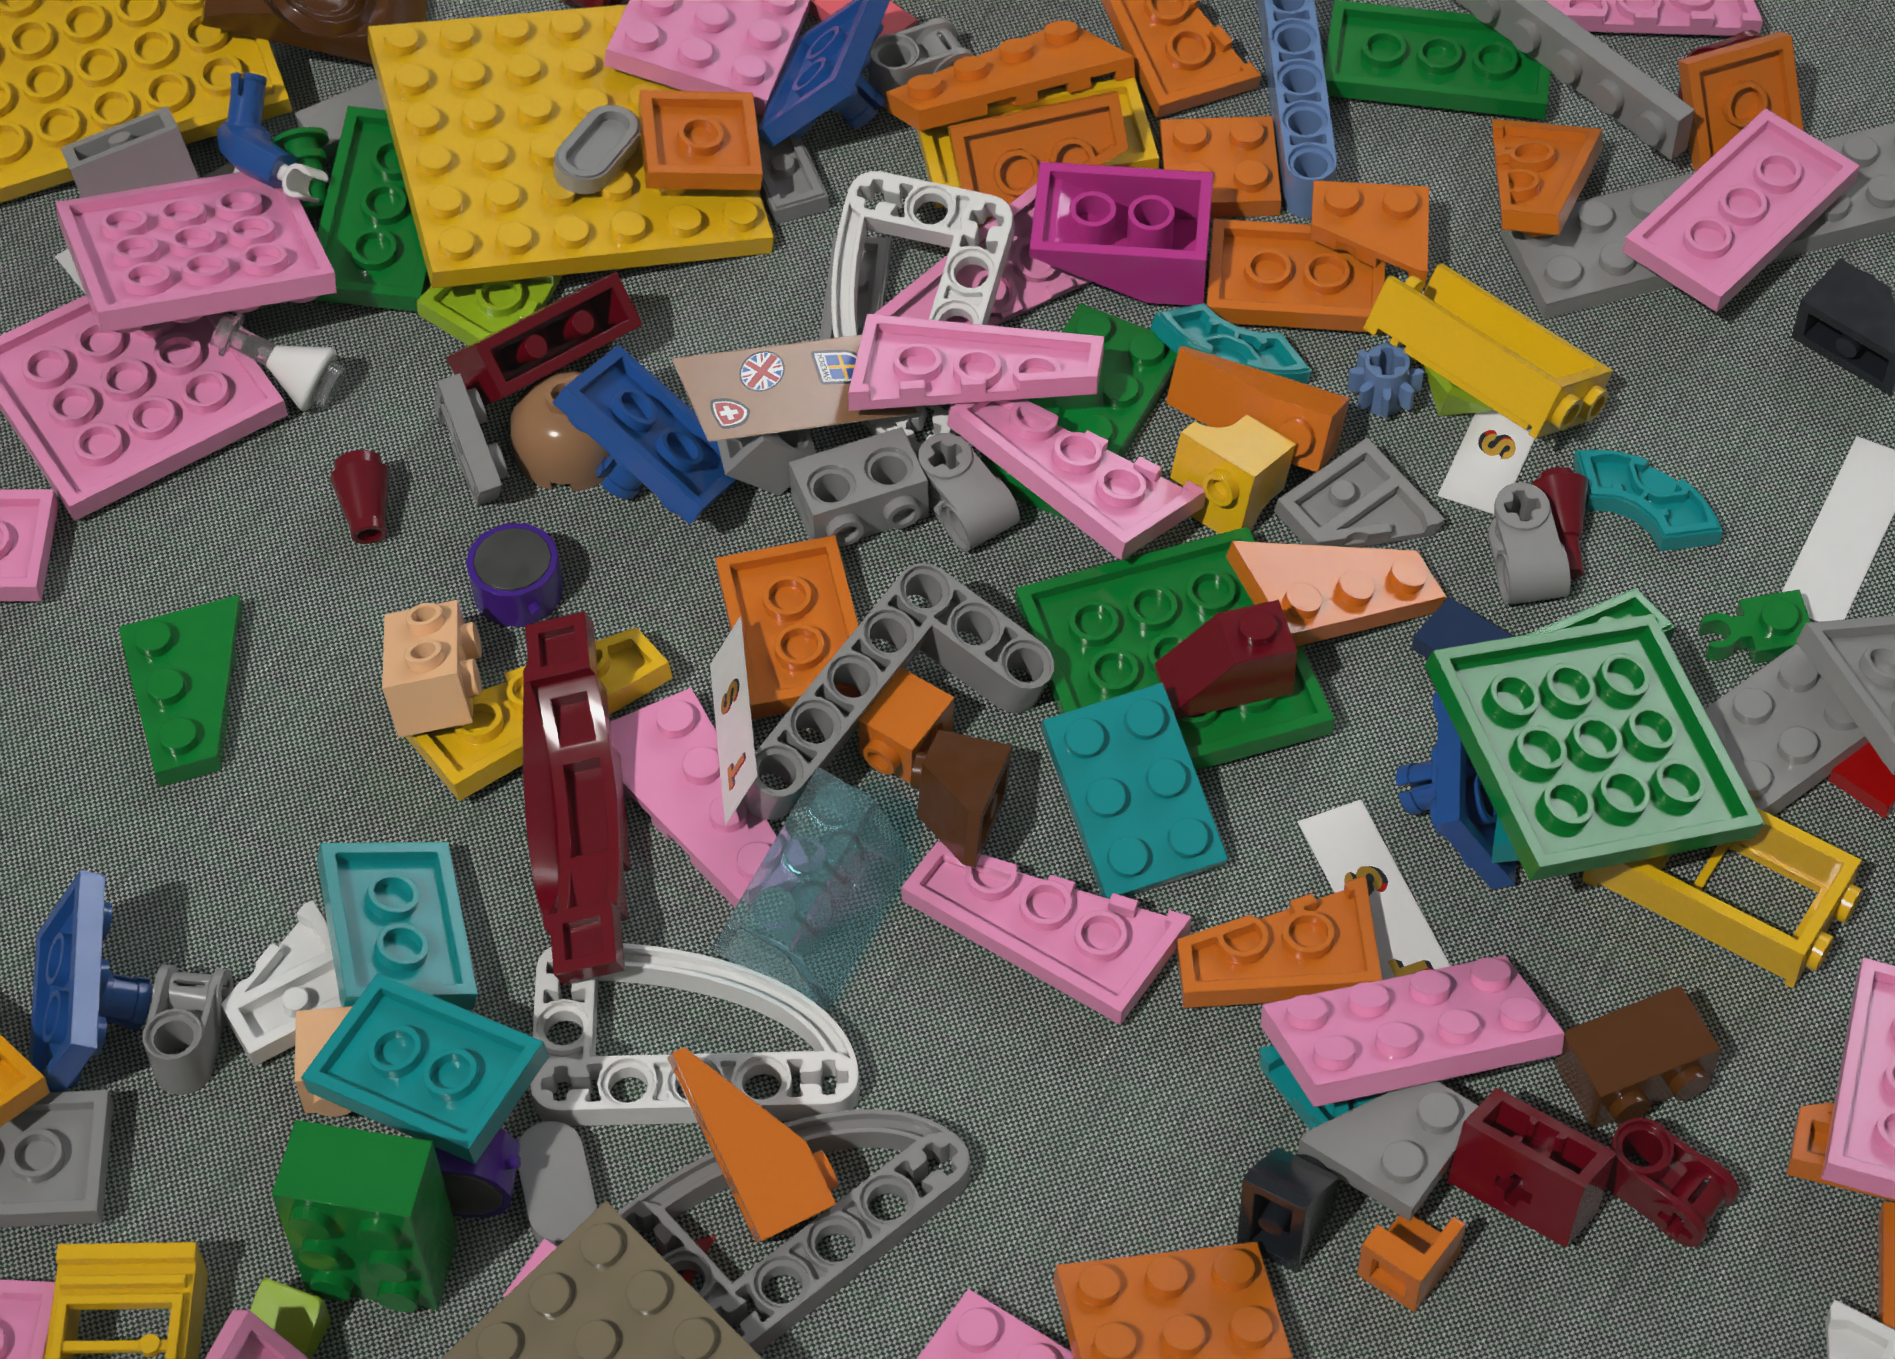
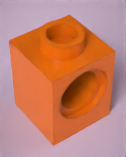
[859,668,954,783]

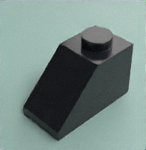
[1791,258,1895,396]
[1237,1147,1339,1273]

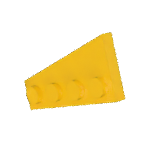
[405,627,673,801]

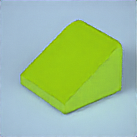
[250,1278,331,1359]

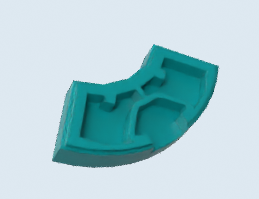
[1150,303,1312,384]
[1573,449,1723,551]

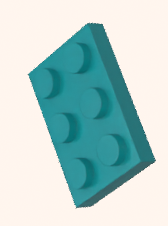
[1040,682,1228,899]
[317,842,478,1010]
[301,973,550,1164]

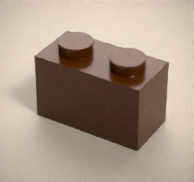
[1554,985,1721,1130]

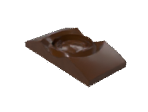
[201,0,427,64]

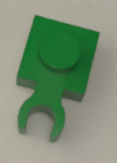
[1698,589,1811,664]

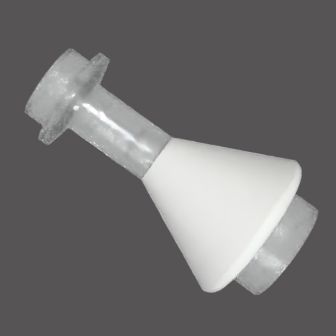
[210,313,346,411]

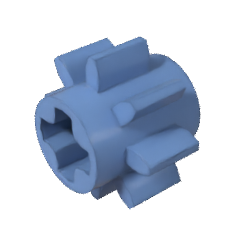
[1347,343,1424,418]

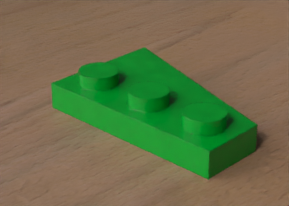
[118,595,243,787]

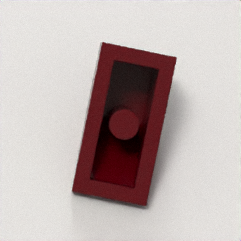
[1154,600,1297,720]

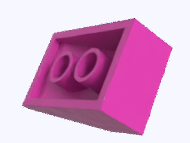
[1030,162,1213,306]

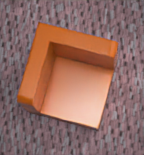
[1357,1215,1466,1313]

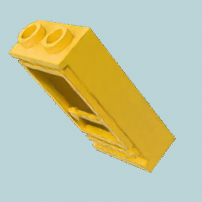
[1363,263,1613,439]
[1582,807,1863,989]
[45,1242,208,1359]

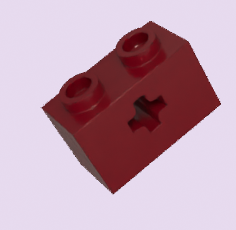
[1447,1087,1616,1248]

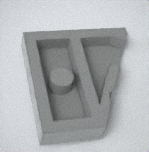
[1274,438,1445,547]

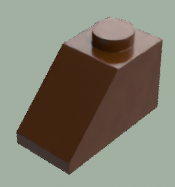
[910,729,1012,868]

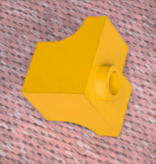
[1170,415,1296,534]

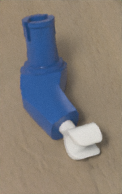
[217,72,328,204]

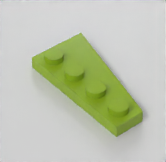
[417,275,563,346]

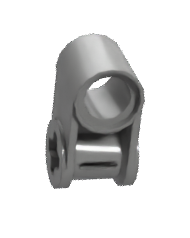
[869,17,975,108]
[919,433,1020,552]
[1488,483,1571,605]
[142,964,233,1095]

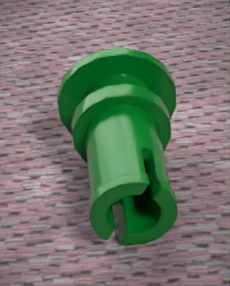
[272,127,329,219]

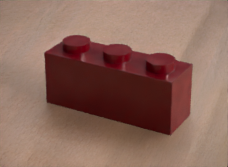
[446,272,643,406]

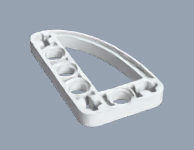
[831,171,1014,461]
[530,943,860,1126]

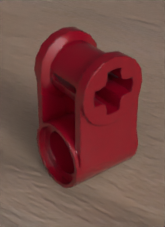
[1606,1118,1740,1247]

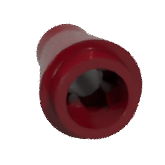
[330,450,390,544]

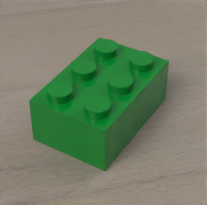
[272,1120,459,1312]

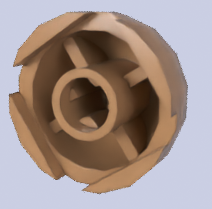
[510,371,609,491]

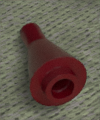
[1531,467,1588,580]

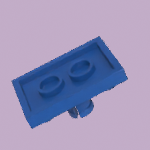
[757,0,890,148]
[553,345,739,525]
[1396,691,1516,890]
[29,870,152,1092]

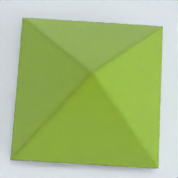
[1424,365,1493,416]

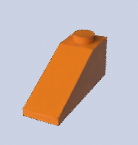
[1166,345,1350,472]
[667,1047,839,1243]

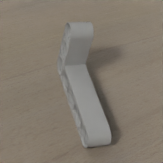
[742,563,1054,820]

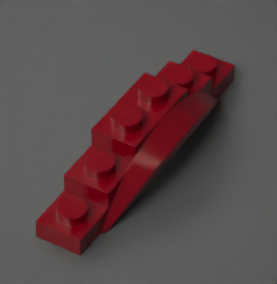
[523,611,631,984]

